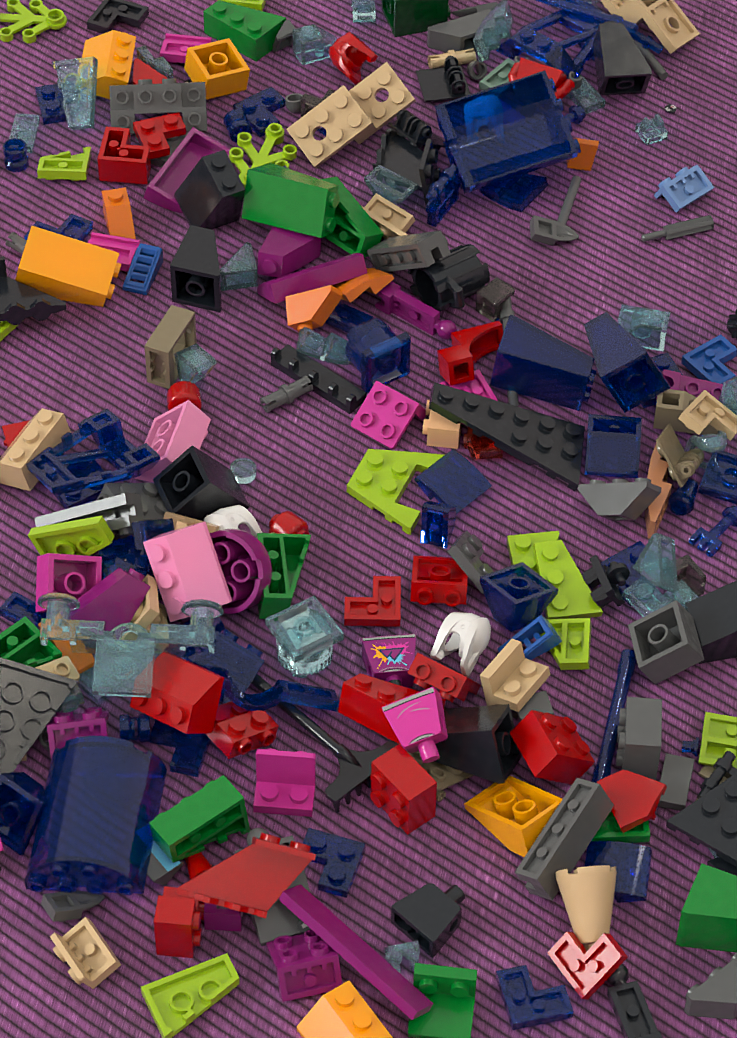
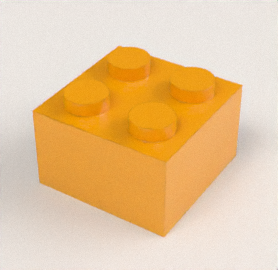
[184,38,250,100]

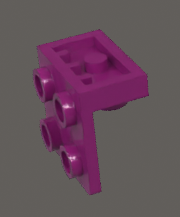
[47,706,110,760]
[266,929,342,1002]

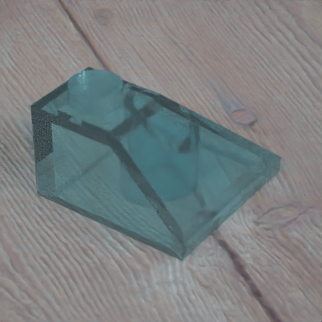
[613,304,671,352]

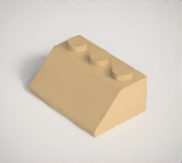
[0,408,72,491]

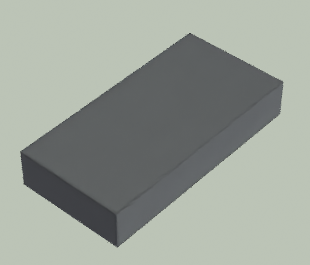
[658,753,695,811]

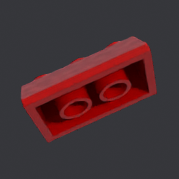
[130,651,224,734]

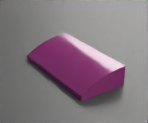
[143,127,230,213]
[257,253,367,304]

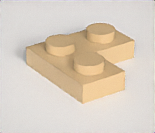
[678,390,737,441]

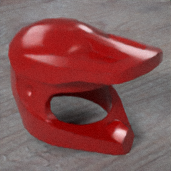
[328,31,378,85]

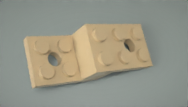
[601,0,700,54]
[286,62,416,168]

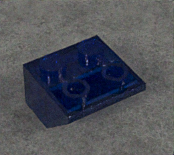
[584,414,642,478]

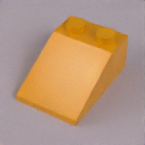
[464,775,562,857]

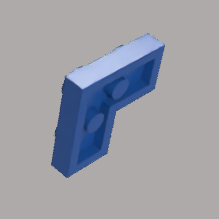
[681,335,737,385]

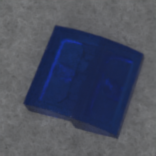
[478,161,548,212]
[414,449,492,518]
[585,841,652,903]

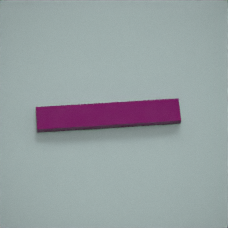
[279,884,434,1020]

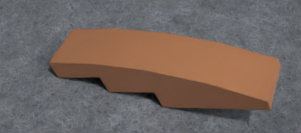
[645,442,672,540]

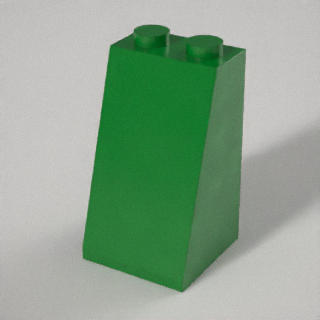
[242,163,340,238]
[676,863,737,952]

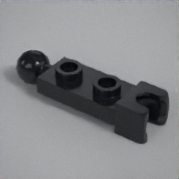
[606,964,662,1038]

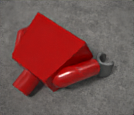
[508,56,583,118]

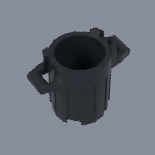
[408,244,490,312]

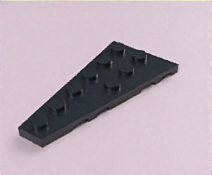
[429,382,585,491]

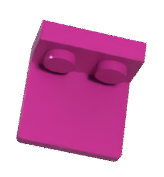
[351,380,426,449]
[253,749,316,817]

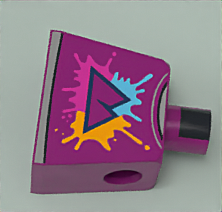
[362,634,416,688]

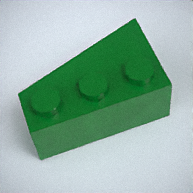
[203,0,286,62]
[321,176,384,257]
[256,533,311,619]
[0,616,62,668]
[149,775,250,863]

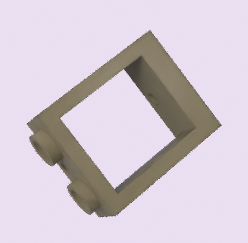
[144,305,197,389]

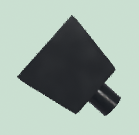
[391,883,465,958]

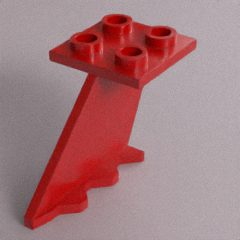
[175,833,316,918]

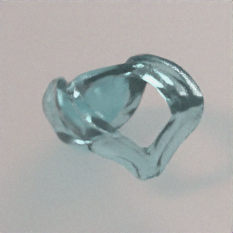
[684,430,727,472]

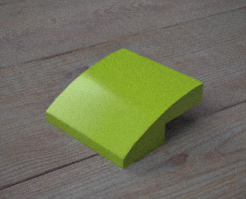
[698,712,737,769]

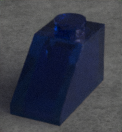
[421,501,456,548]

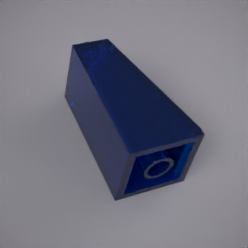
[584,312,671,413]
[490,315,597,411]

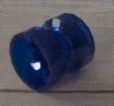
[223,109,253,143]
[3,138,29,172]
[120,713,150,744]

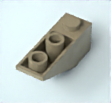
[653,388,726,438]

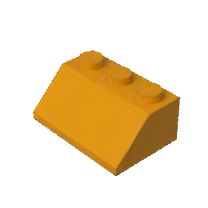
[76,30,136,99]
[297,980,393,1038]

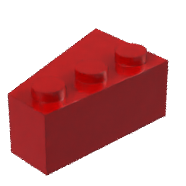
[338,673,446,745]

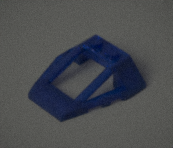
[496,7,604,79]
[26,408,160,494]

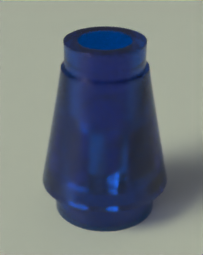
[668,479,699,516]

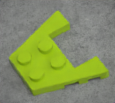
[347,449,452,535]

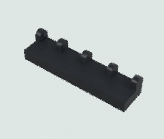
[271,344,367,414]

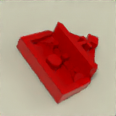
[597,770,667,833]

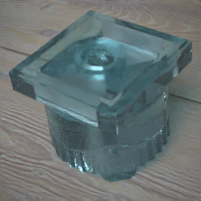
[265,596,344,678]

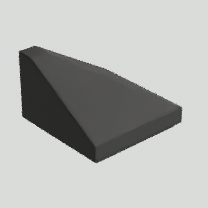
[272,19,297,52]

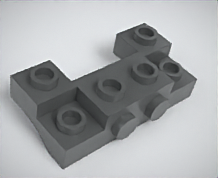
[109,78,207,134]

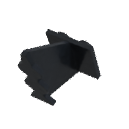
[373,128,442,208]
[0,256,67,325]

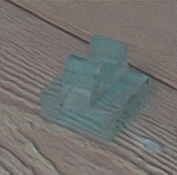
[635,114,668,145]
[384,941,420,973]

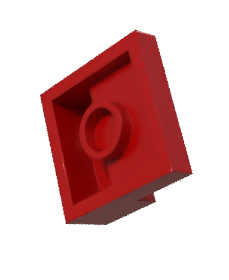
[410,555,468,607]
[407,652,481,702]
[206,697,279,759]

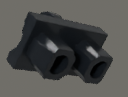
[581,555,630,608]

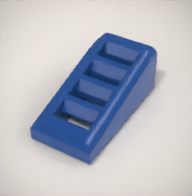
[122,243,163,295]
[497,615,562,660]

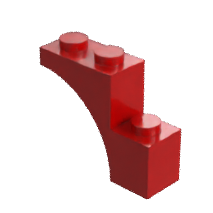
[437,321,504,386]

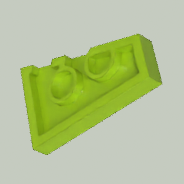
[533,540,603,619]

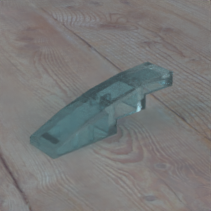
[473,0,513,62]

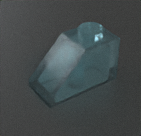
[293,24,337,65]

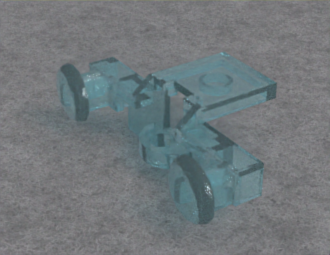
[37,592,224,698]

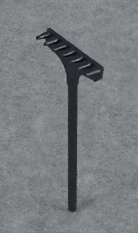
[203,635,402,813]

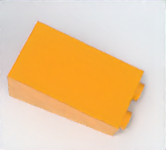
[15,226,121,307]

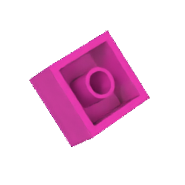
[35,553,102,613]

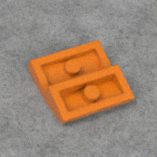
[332,268,395,303]

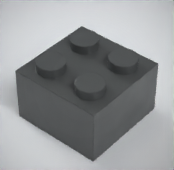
[628,600,705,684]
[616,697,662,780]

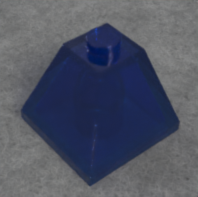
[479,562,558,632]
[0,772,46,855]

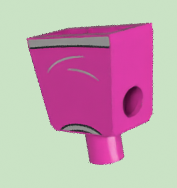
[381,687,448,763]

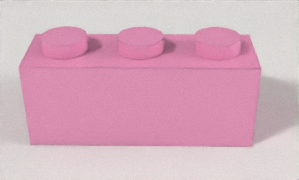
[132,400,211,482]
[143,521,232,622]

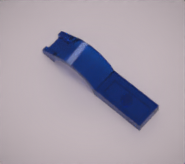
[210,667,339,712]

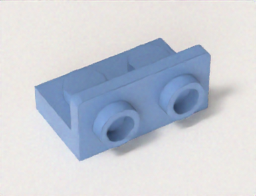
[654,164,715,213]

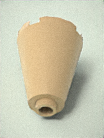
[555,865,617,951]

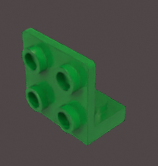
[408,963,477,1038]

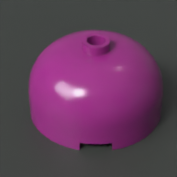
[210,529,272,614]

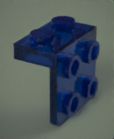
[195,629,266,703]

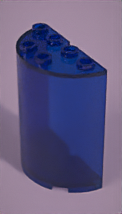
[435,71,581,194]
[25,736,167,895]

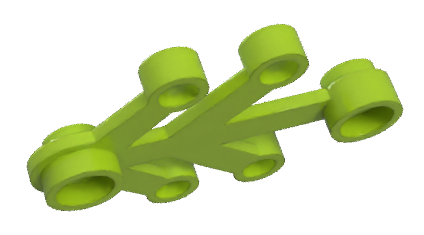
[0,0,67,43]
[229,123,297,188]

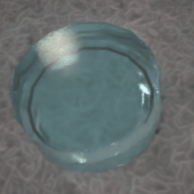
[230,458,256,484]

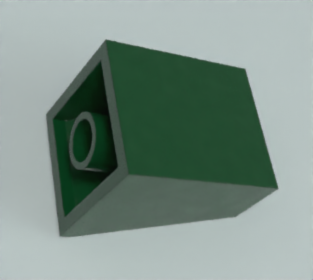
[381,0,451,37]

